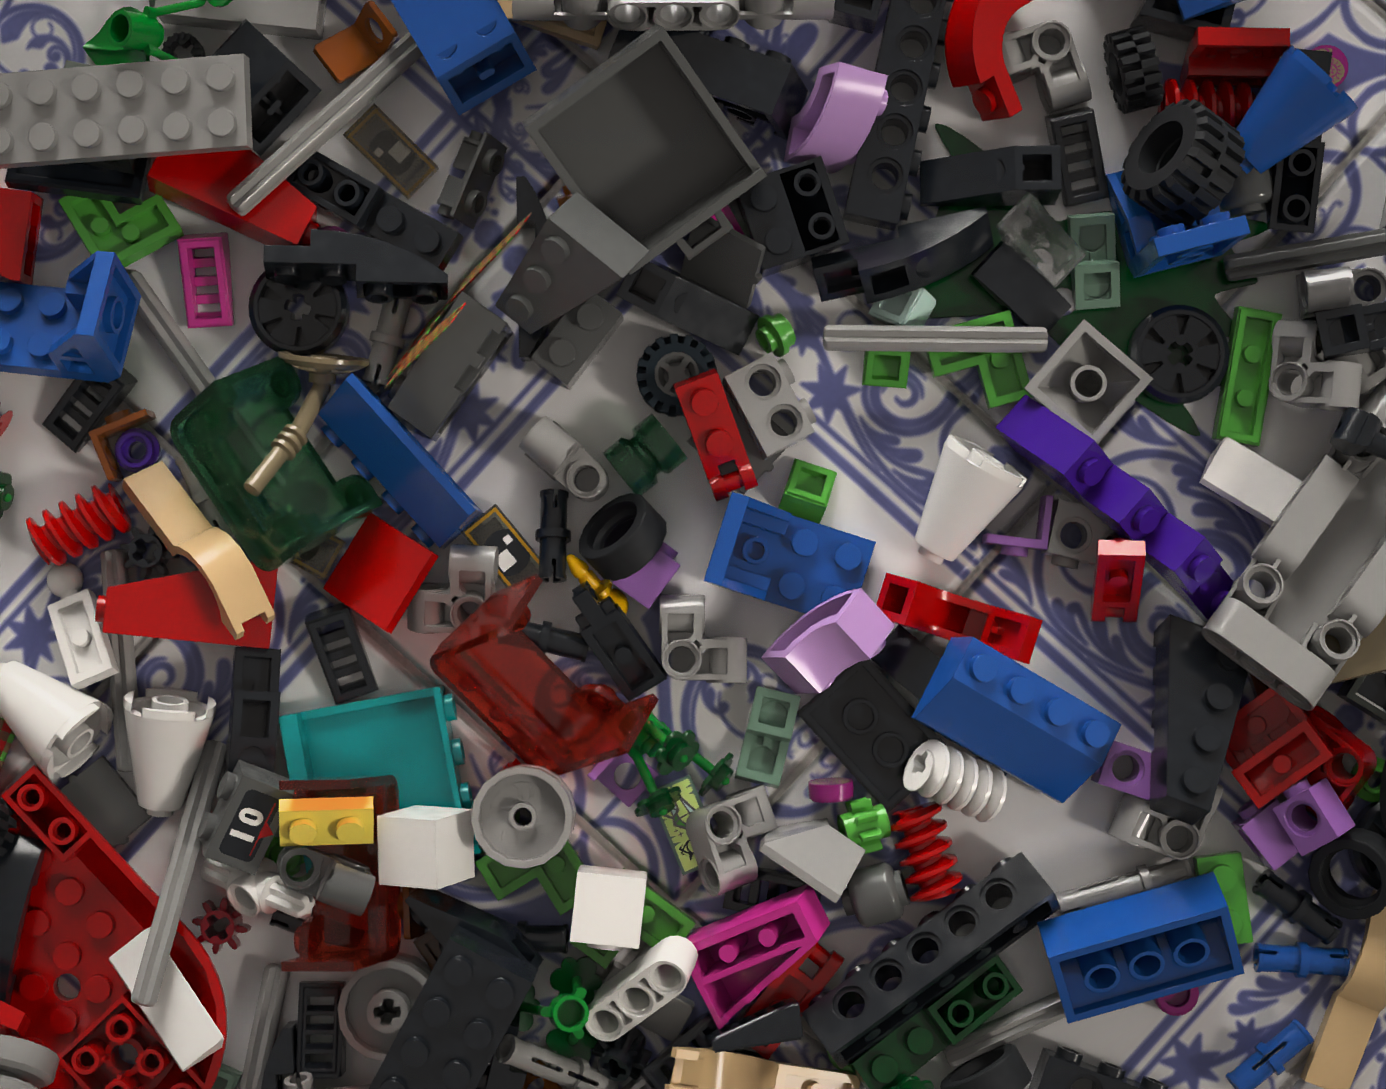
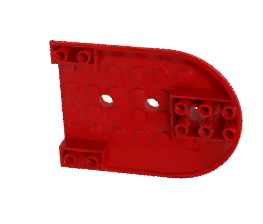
[1,764,228,1089]

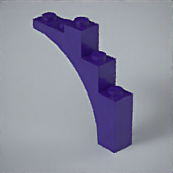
[995,394,1233,623]

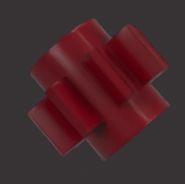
[192,895,252,954]

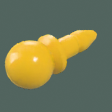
[566,554,629,615]

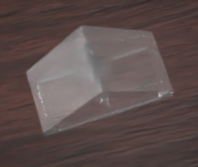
[996,192,1086,288]

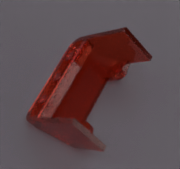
[430,574,659,775]
[279,775,401,972]

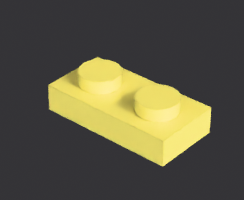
[279,796,374,847]

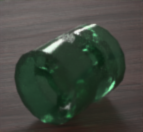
[603,413,688,495]

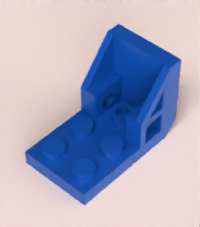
[1106,170,1250,278]
[0,251,141,383]
[704,492,876,614]

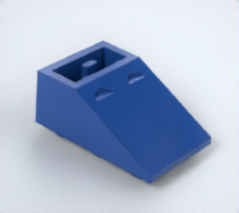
[391,0,537,116]

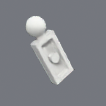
[47,562,119,690]

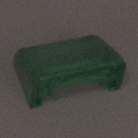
[170,356,383,571]

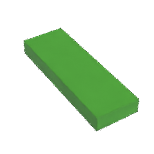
[1212,306,1282,447]

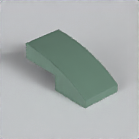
[1067,212,1120,310]
[734,686,801,789]

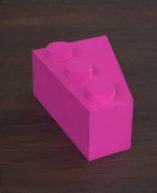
[687,884,830,1030]

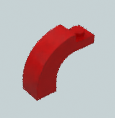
[945,0,1033,121]
[876,573,1043,664]

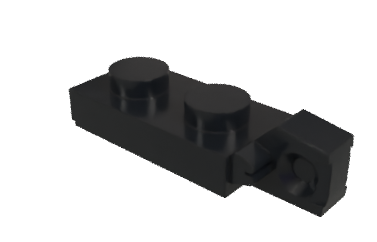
[572,581,667,702]

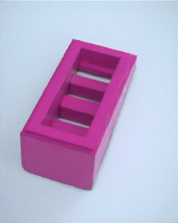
[177,232,234,328]

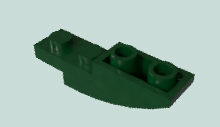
[849,955,1023,1089]

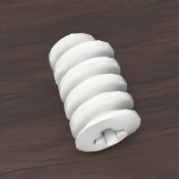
[903,739,1007,822]

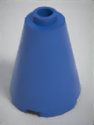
[1236,45,1358,174]

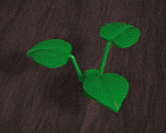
[83,0,233,65]

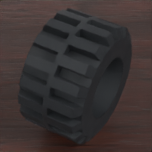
[1121,99,1245,227]

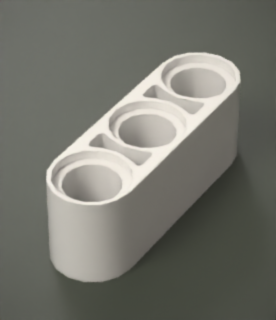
[585,936,698,1042]

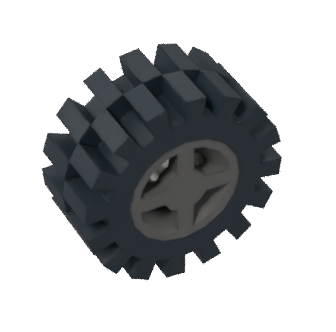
[636,334,717,417]

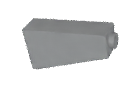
[149,0,327,40]

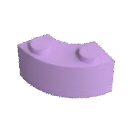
[784,62,888,174]
[761,588,895,694]

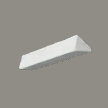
[1199,437,1303,526]
[109,927,224,1072]

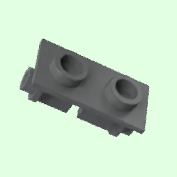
[436,130,508,229]

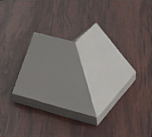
[1023,319,1153,443]
[759,818,866,904]

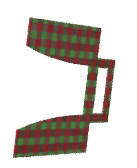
[384,212,532,389]

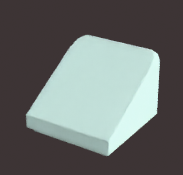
[868,287,936,326]

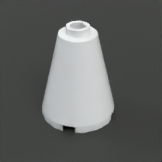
[915,434,1028,565]
[0,660,114,779]
[123,688,217,817]

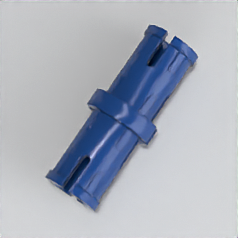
[1253,941,1350,978]
[1225,1018,1314,1089]

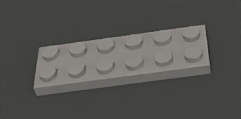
[0,53,253,169]

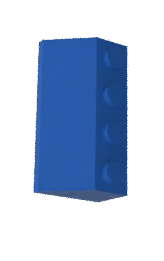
[318,373,484,549]
[911,637,1122,803]
[1037,871,1245,1024]

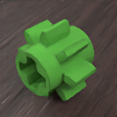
[837,797,891,854]

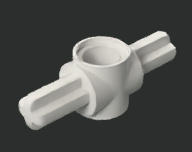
[200,857,315,919]

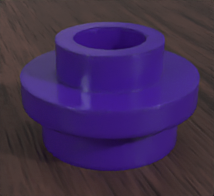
[114,428,161,473]

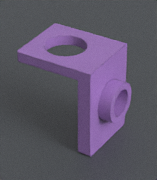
[981,495,1053,557]
[587,739,658,807]

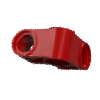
[1305,705,1377,820]

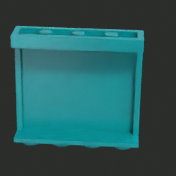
[279,685,482,882]

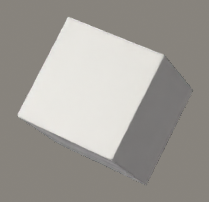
[377,805,475,890]
[570,864,648,951]

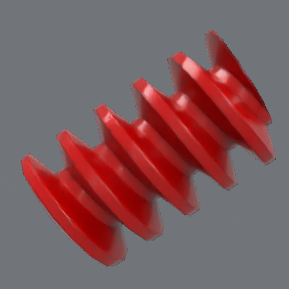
[1157,78,1255,129]
[26,483,132,566]
[890,801,963,902]

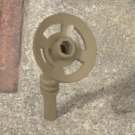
[243,351,370,496]

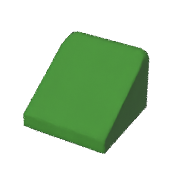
[862,351,911,389]
[778,458,837,524]

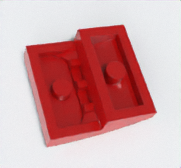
[1180,27,1290,88]
[323,512,439,634]
[1225,688,1335,809]

